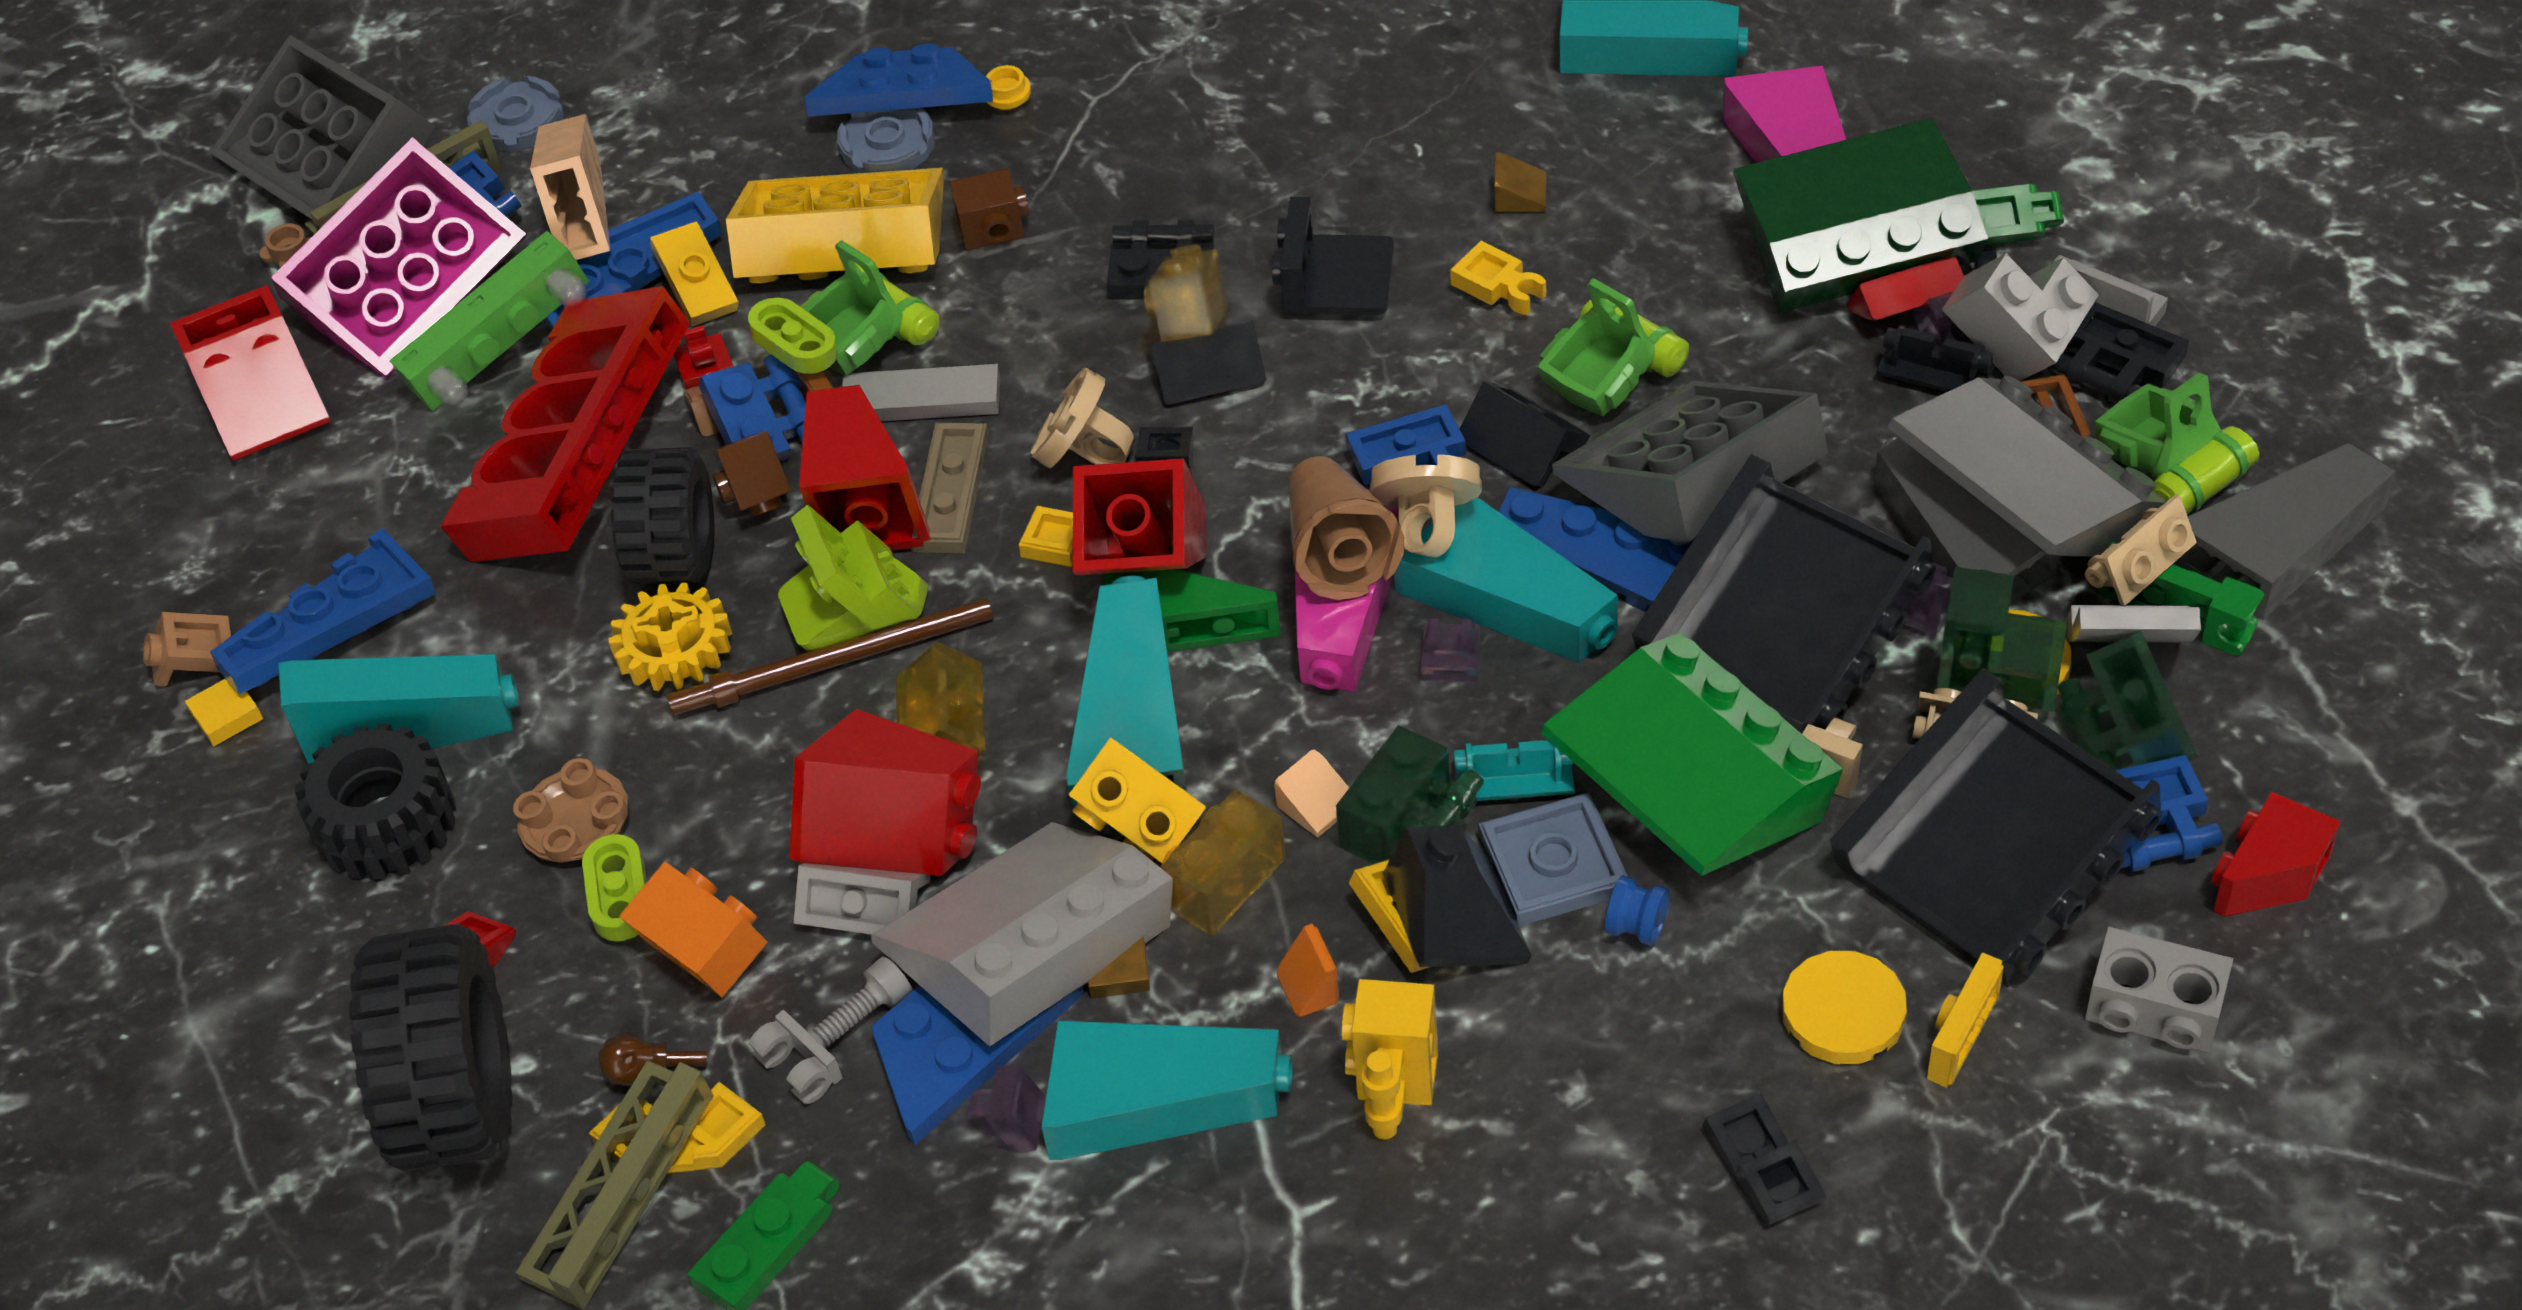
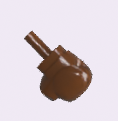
[598,1033,706,1087]

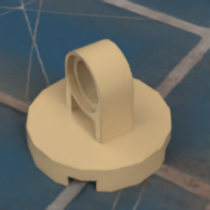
[1030,367,1135,468]
[1370,455,1482,558]

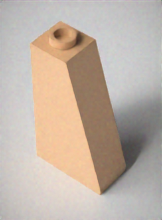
[530,114,610,260]

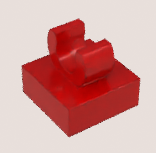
[673,325,734,390]

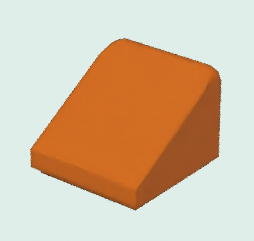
[1277,923,1339,1016]

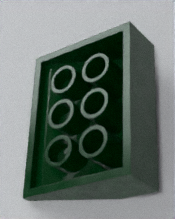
[1733,118,1988,313]

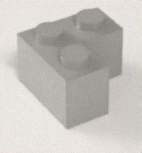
[1942,253,2099,381]

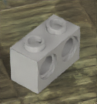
[2085,926,2234,1053]

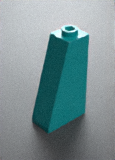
[1560,0,1748,77]
[1394,498,1618,663]
[1066,576,1186,805]
[279,654,520,764]
[1042,1021,1293,1160]

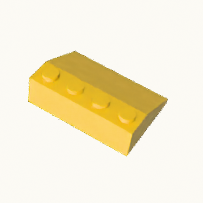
[726,168,944,283]

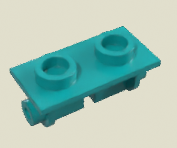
[1453,740,1575,802]

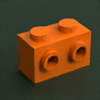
[619,861,768,998]

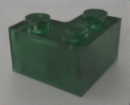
[1937,567,2068,712]

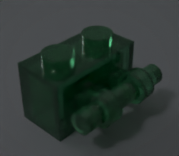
[2057,631,2199,770]
[1336,725,1484,864]

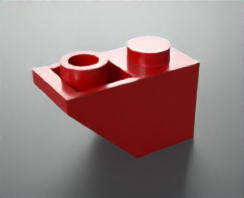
[2211,792,2341,917]

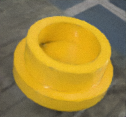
[986,65,1031,110]

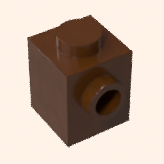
[950,168,1030,251]
[712,431,791,516]

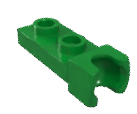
[2097,541,2265,656]

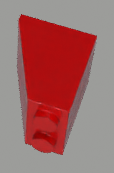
[799,385,931,551]
[1073,458,1207,576]
[789,709,981,876]

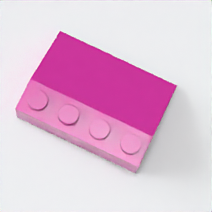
[271,137,526,379]

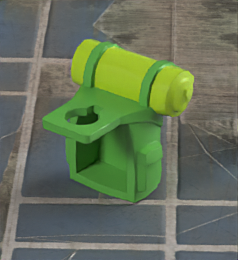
[800,240,940,376]
[1537,278,1689,416]
[2095,372,2260,517]

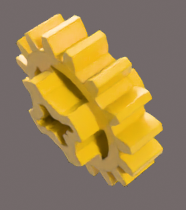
[608,582,732,691]

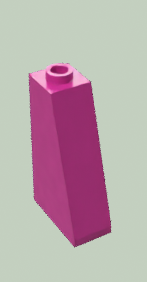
[1722,66,1846,163]
[1295,505,1399,692]

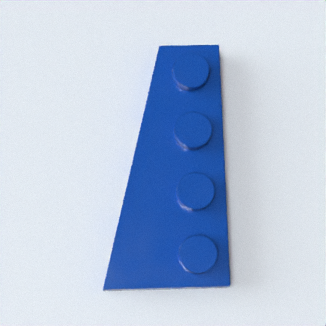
[544,191,722,331]
[1499,487,1692,613]
[210,528,436,695]

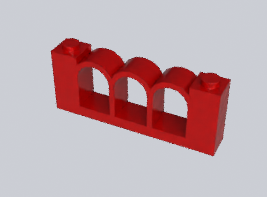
[440,286,690,562]

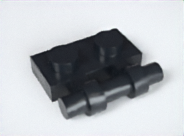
[1107,219,1215,300]
[2047,302,2189,405]

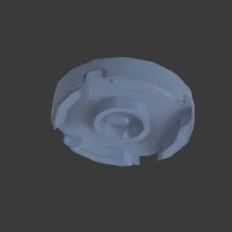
[466,76,564,152]
[837,108,935,173]

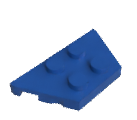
[804,44,993,117]
[871,985,1084,1145]

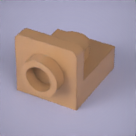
[143,612,231,686]

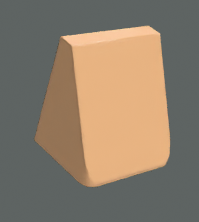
[1274,749,1359,838]

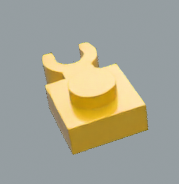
[1450,241,1546,315]

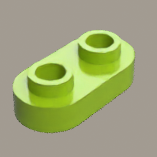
[748,298,837,374]
[582,834,647,941]

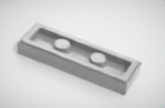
[842,364,1000,421]

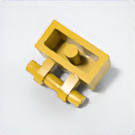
[1342,979,1438,1140]

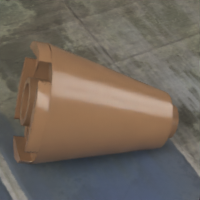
[1289,456,1405,600]

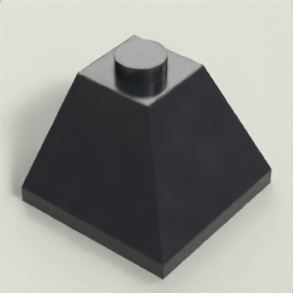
[1383,825,1532,967]

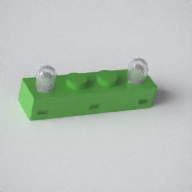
[389,231,589,412]

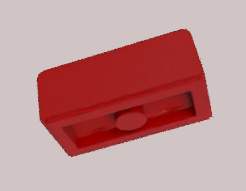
[1847,255,1964,320]

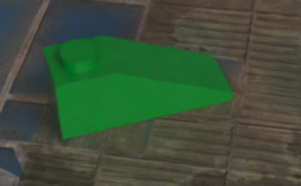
[1104,569,1281,652]

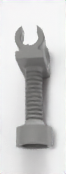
[749,956,913,1104]

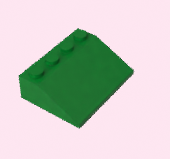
[1541,632,1843,876]

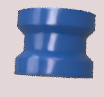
[1605,875,1670,946]

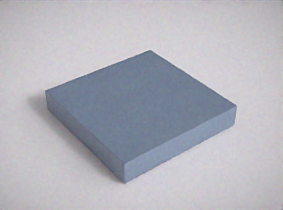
[1478,792,1628,926]

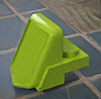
[778,504,928,651]

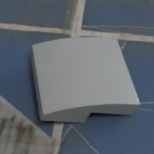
[2064,605,2201,643]

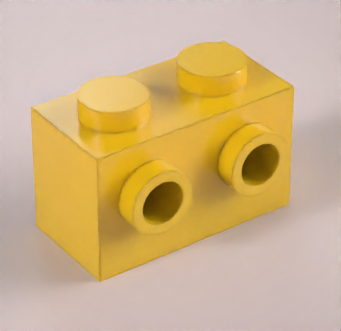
[1069,737,1206,865]

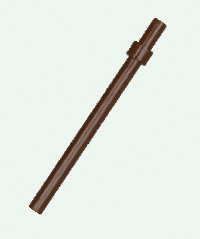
[666,598,993,716]

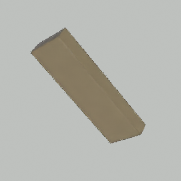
[911,423,989,553]

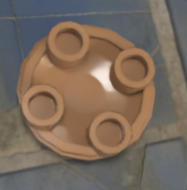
[513,758,628,863]

